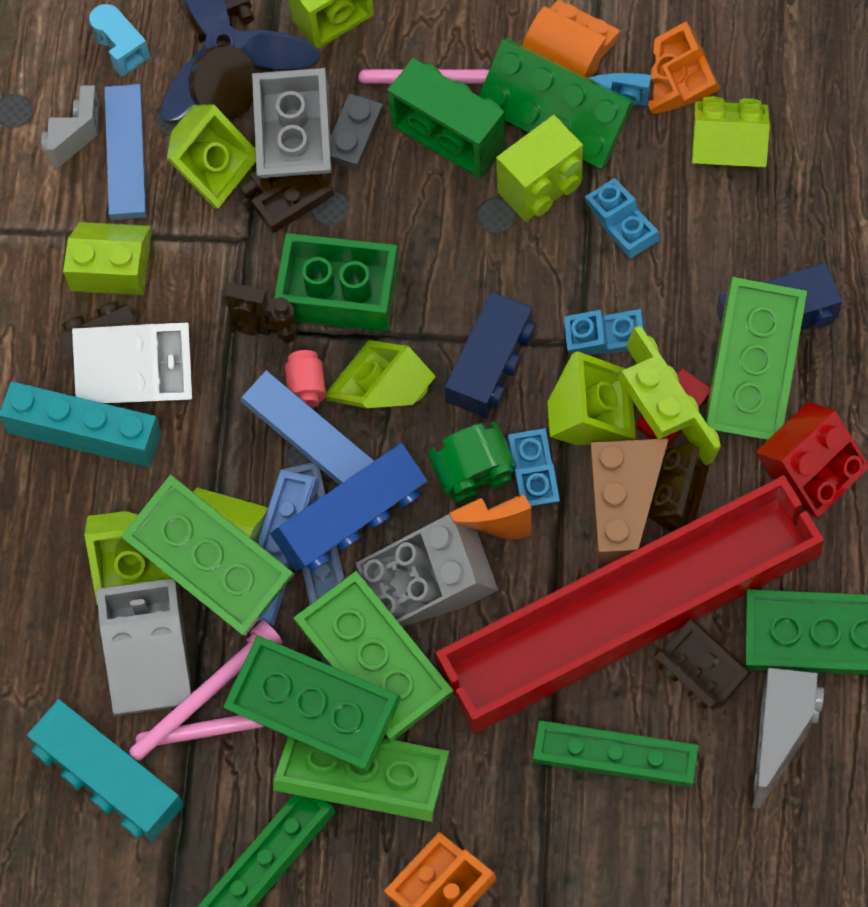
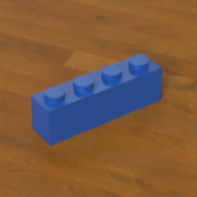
[269,443,428,572]

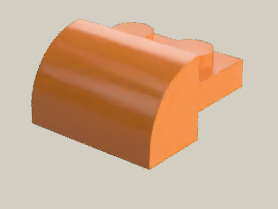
[522,0,620,78]
[384,832,497,907]

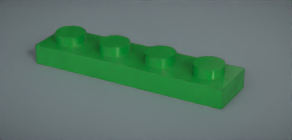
[533,720,699,788]
[197,795,336,907]

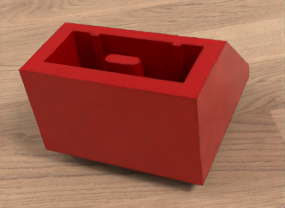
[755,402,868,518]

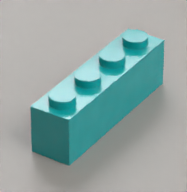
[0,381,162,468]
[27,699,184,843]

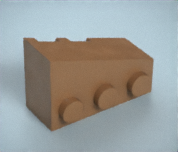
[590,438,669,568]

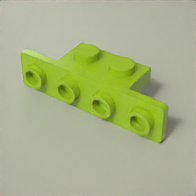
[618,326,721,466]

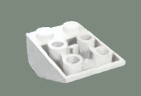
[72,323,192,403]

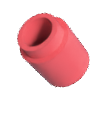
[285,350,326,408]

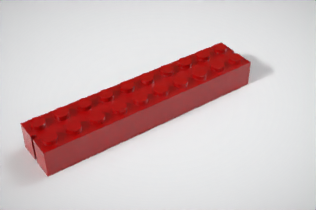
[435,475,824,734]

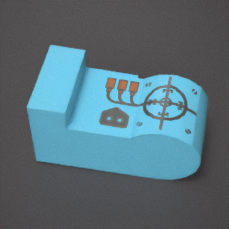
[89,4,151,77]

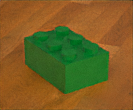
[387,58,505,180]
[274,233,400,332]

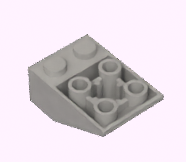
[356,514,498,627]
[96,578,192,716]

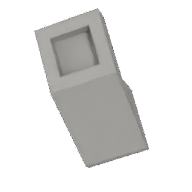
[41,86,100,167]

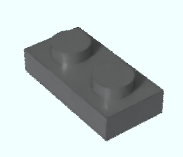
[331,93,384,171]

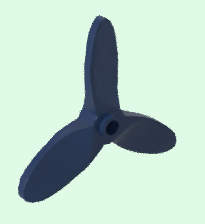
[161,0,320,123]

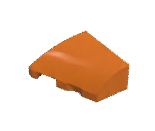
[648,21,721,114]
[449,495,532,540]

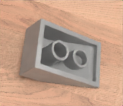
[252,68,331,178]
[752,668,824,809]

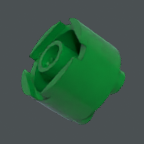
[427,422,517,505]

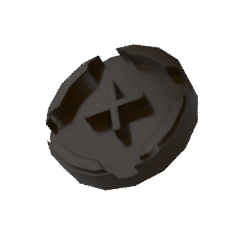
[188,45,257,118]

